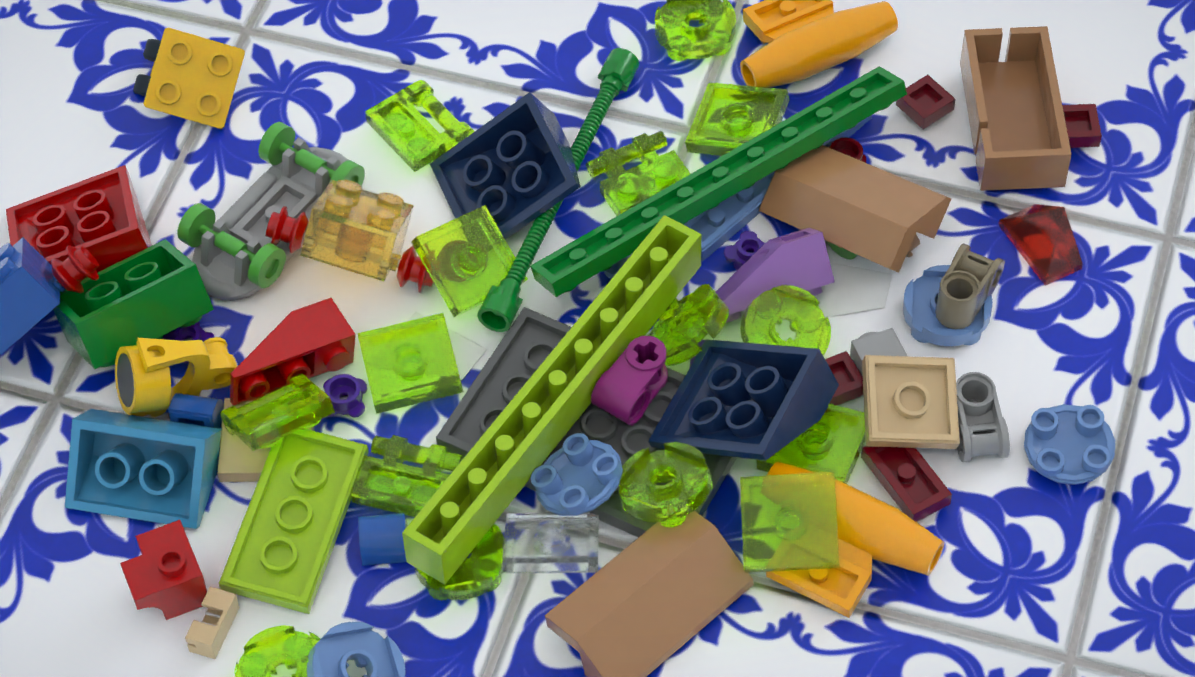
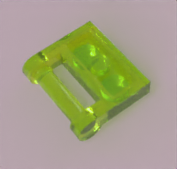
[365,80,475,172]
[220,373,335,451]

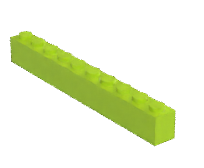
[402,215,702,584]

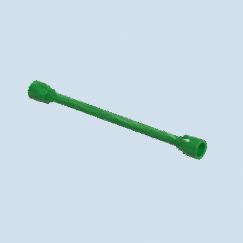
[477,48,639,332]

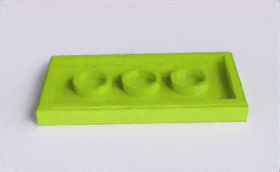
[219,422,368,614]

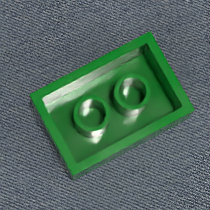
[53,239,214,369]

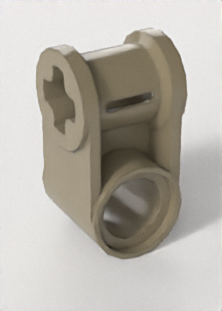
[935,243,1005,329]

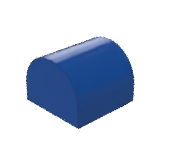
[168,393,224,430]
[358,513,407,566]

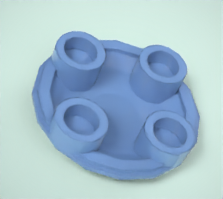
[1024,404,1115,485]
[531,433,623,516]

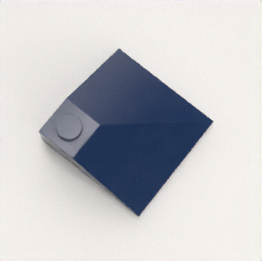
[430,92,581,259]
[648,339,839,461]

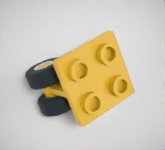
[133,27,245,129]

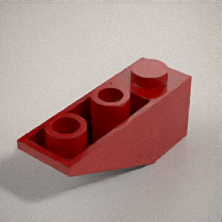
[230,298,356,406]

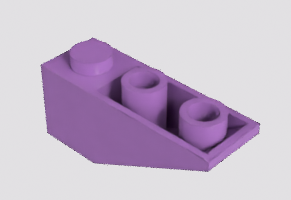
[699,228,835,324]

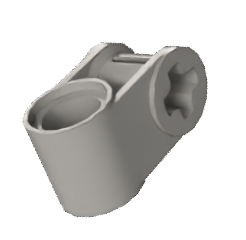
[956,372,1010,462]

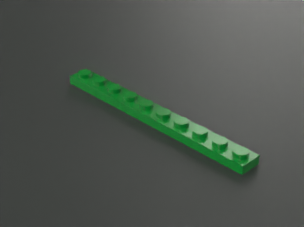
[530,66,907,297]

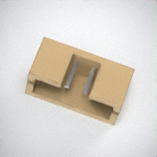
[185,586,240,659]

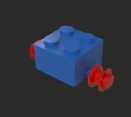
[0,237,99,355]

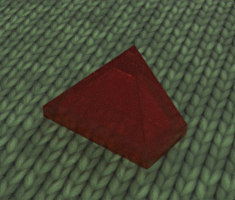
[998,204,1083,286]

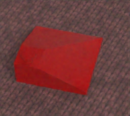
[6,165,152,278]

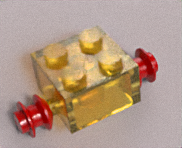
[266,180,440,293]

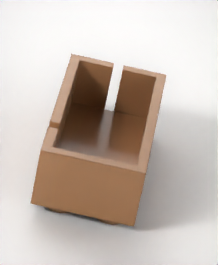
[960,26,1072,191]

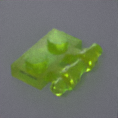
[586,131,691,216]
[351,435,463,517]

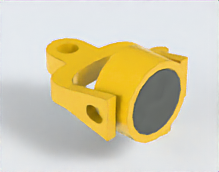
[115,337,238,417]

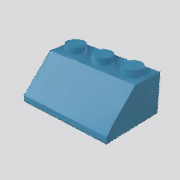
[65,409,221,529]

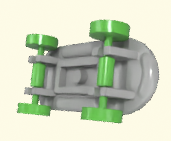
[177,122,365,301]

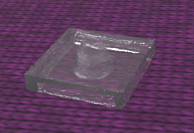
[502,513,599,573]

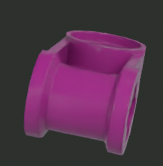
[591,336,668,426]

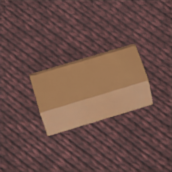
[759,145,951,272]
[545,502,754,677]

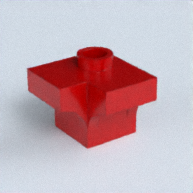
[120,520,207,620]

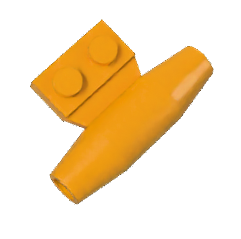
[740,0,898,91]
[761,461,945,618]

